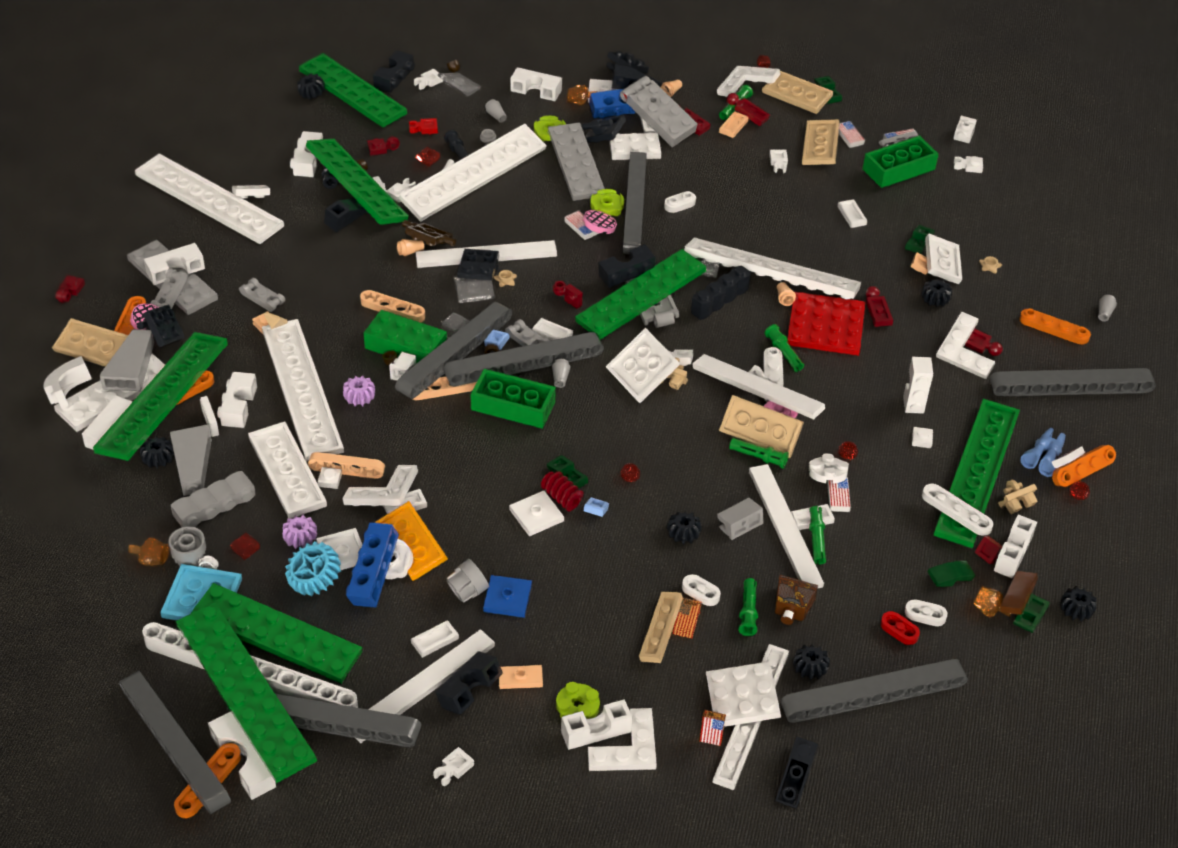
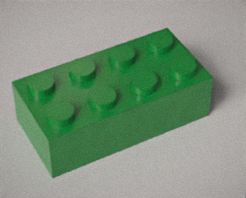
[863,135,939,188]
[364,310,447,364]
[471,369,556,429]

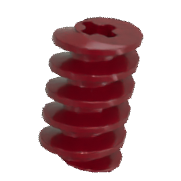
[541,471,584,512]

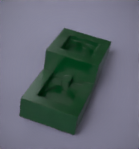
[814,76,842,104]
[905,225,935,254]
[546,455,588,488]
[927,560,976,587]
[1013,593,1050,633]

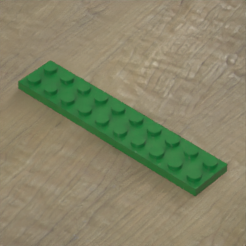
[93,332,228,461]
[934,399,1020,548]
[176,602,317,783]

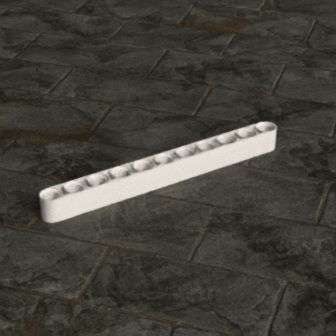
[142,622,358,708]

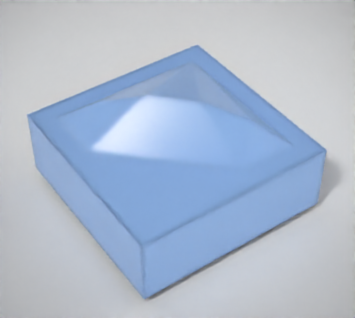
[484,330,510,350]
[584,497,609,517]

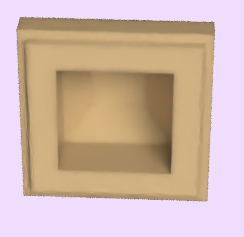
[264,312,288,329]

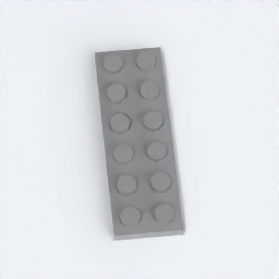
[548,123,605,201]
[127,240,218,315]

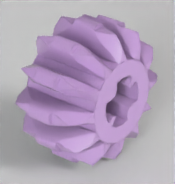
[343,375,375,406]
[282,514,317,549]

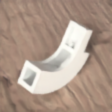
[43,356,92,409]

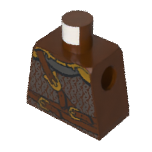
[775,575,818,625]

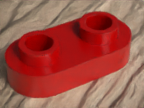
[881,611,920,645]

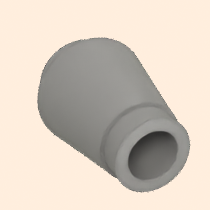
[485,99,507,123]
[1098,295,1117,321]
[552,359,570,388]

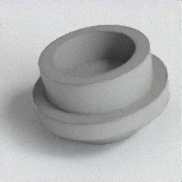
[480,129,496,144]

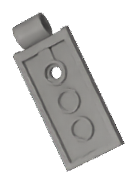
[625,277,679,328]

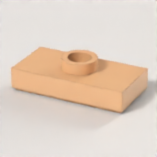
[719,111,749,138]
[499,665,543,689]

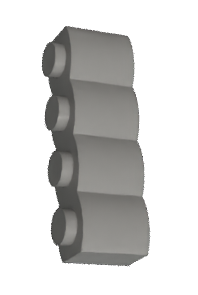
[171,471,255,527]

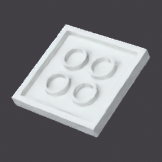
[606,328,680,403]
[706,661,781,727]

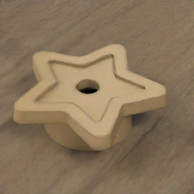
[979,256,1002,274]
[494,270,517,287]

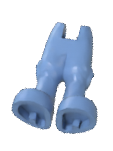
[1021,428,1066,477]

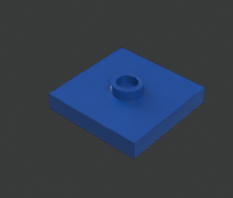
[483,575,532,618]

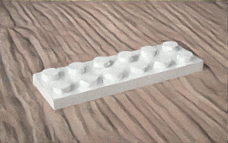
[54,354,165,432]
[248,422,327,519]

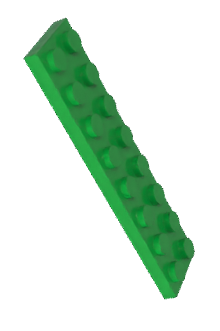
[299,53,407,127]
[306,139,409,225]
[575,249,706,340]
[191,583,362,684]

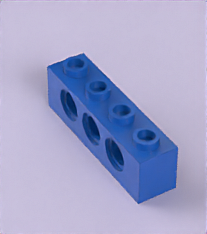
[589,89,636,118]
[346,523,399,608]

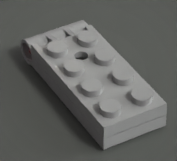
[620,76,698,147]

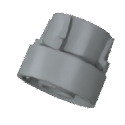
[169,526,206,567]
[446,559,489,603]

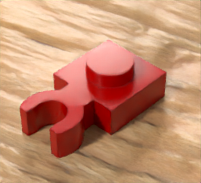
[409,118,438,134]

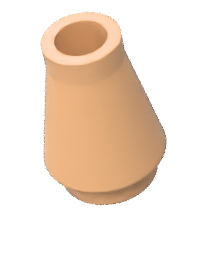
[660,79,682,97]
[397,239,424,256]
[777,282,796,306]

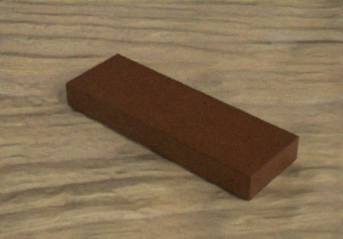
[1001,571,1038,615]

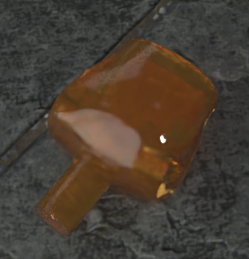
[567,85,598,105]
[128,537,170,566]
[973,586,1011,617]

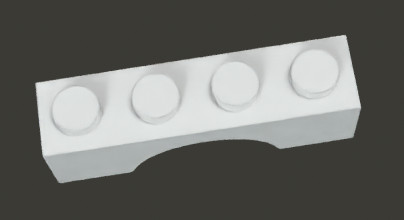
[208,712,276,800]

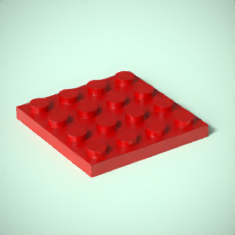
[788,292,865,356]

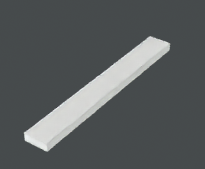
[416,240,557,268]
[693,354,825,419]
[749,464,824,588]
[356,629,495,743]
[713,644,789,790]

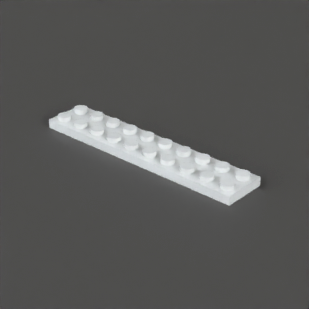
[399,124,546,222]
[135,154,284,244]
[684,238,861,299]
[262,319,344,461]

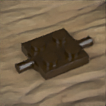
[402,220,456,246]

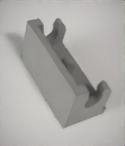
[717,498,763,540]

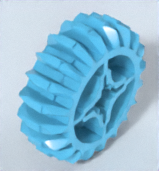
[285,541,341,597]

